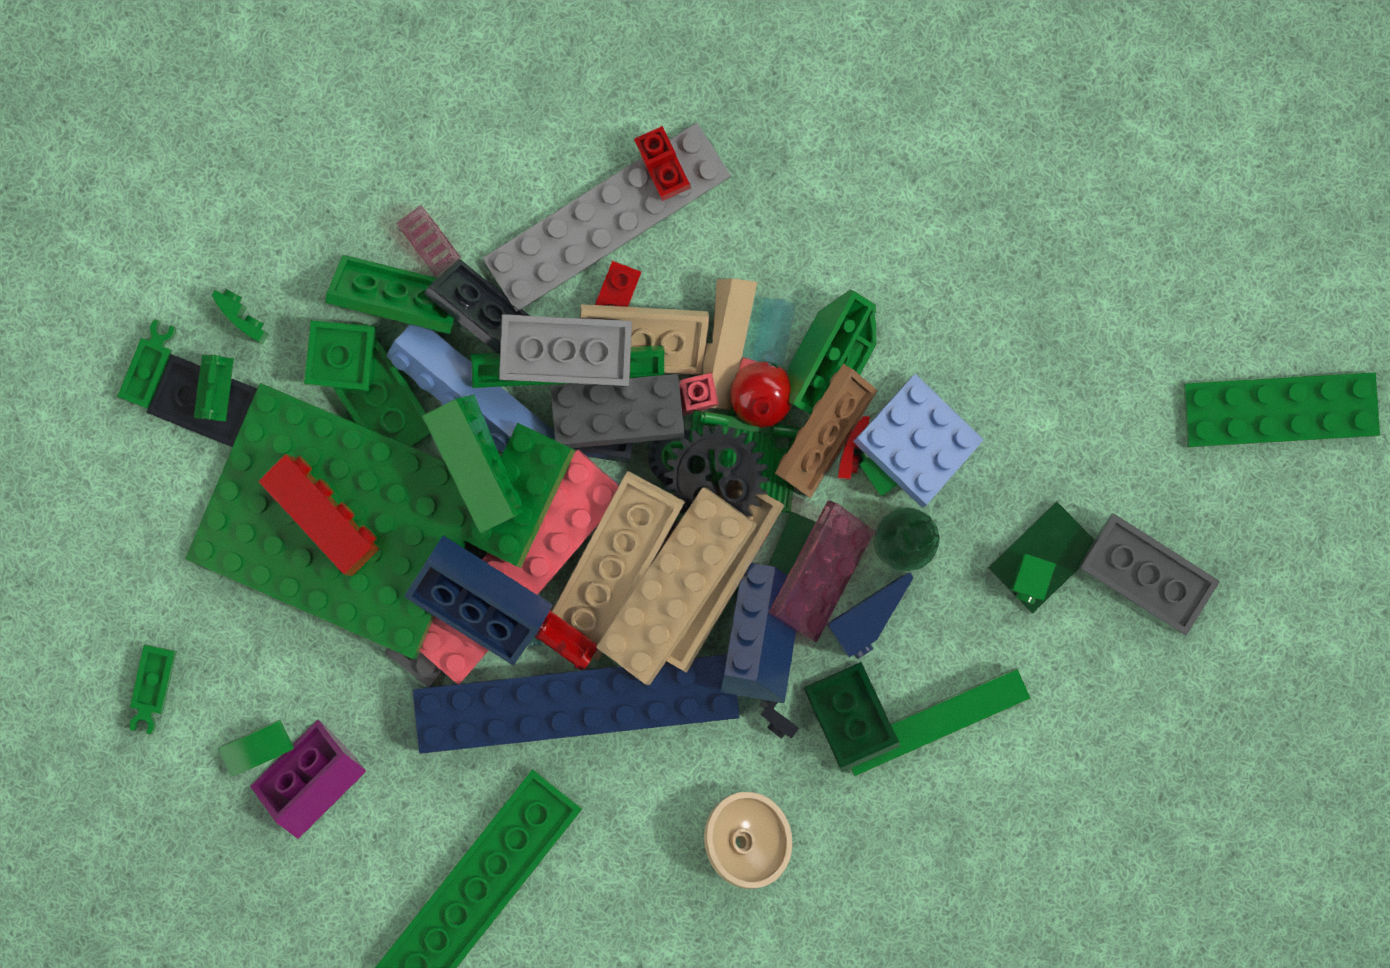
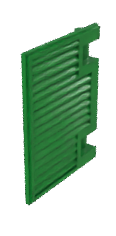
[689,410,801,513]

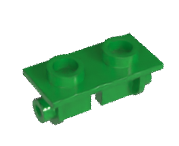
[194,354,234,422]

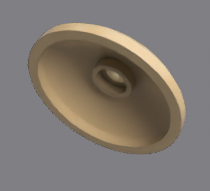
[704,792,792,889]

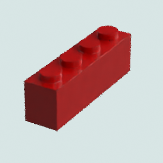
[258,454,379,576]

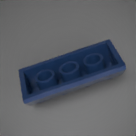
[404,535,553,666]
[721,563,803,703]

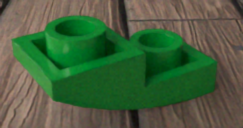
[212,288,269,344]
[218,720,294,777]

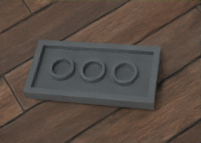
[550,374,684,448]
[1078,513,1220,636]

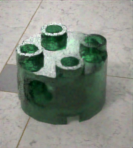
[873,507,940,572]

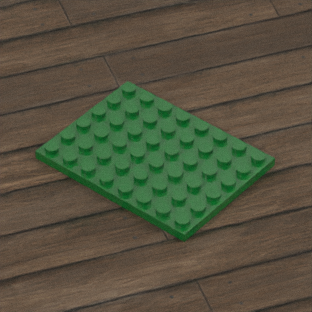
[185,383,473,659]

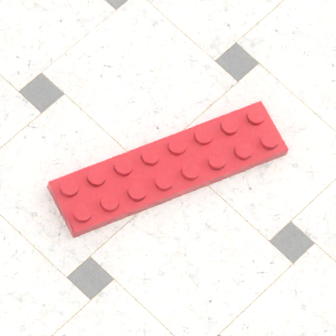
[420,450,619,684]

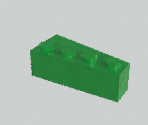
[422,394,523,534]

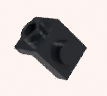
[759,700,799,739]

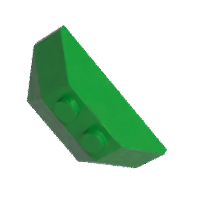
[788,290,877,415]

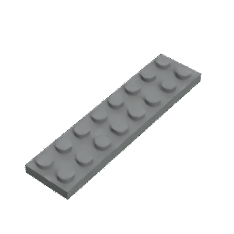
[483,123,731,312]

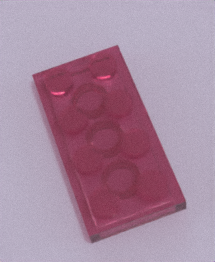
[769,500,875,643]

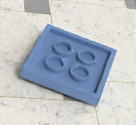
[853,374,984,508]

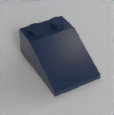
[826,572,914,659]

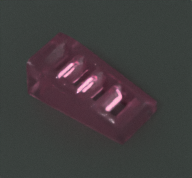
[396,205,461,276]

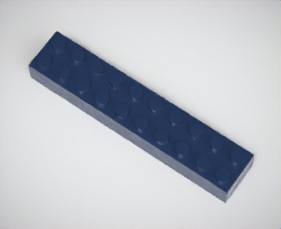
[412,654,740,754]

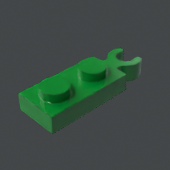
[117,319,176,409]
[130,644,177,735]

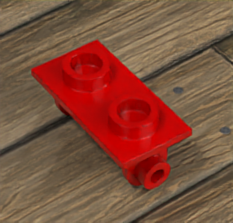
[595,260,642,307]
[535,611,598,670]

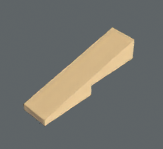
[703,278,757,410]

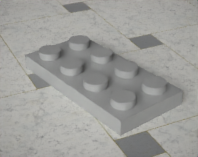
[499,315,632,386]

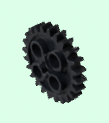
[664,425,770,517]

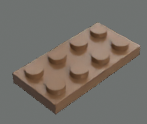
[775,364,878,498]

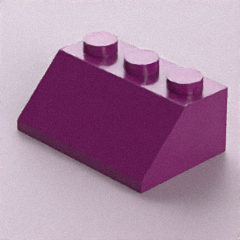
[250,719,366,839]

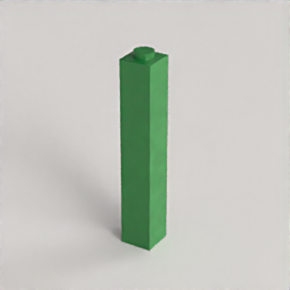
[845,668,1031,776]

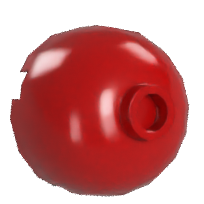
[730,361,792,428]

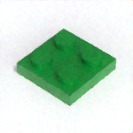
[304,320,376,391]

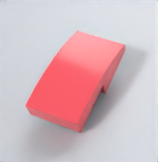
[679,373,719,416]

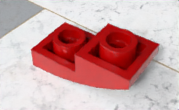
[634,126,691,202]
[837,416,870,480]

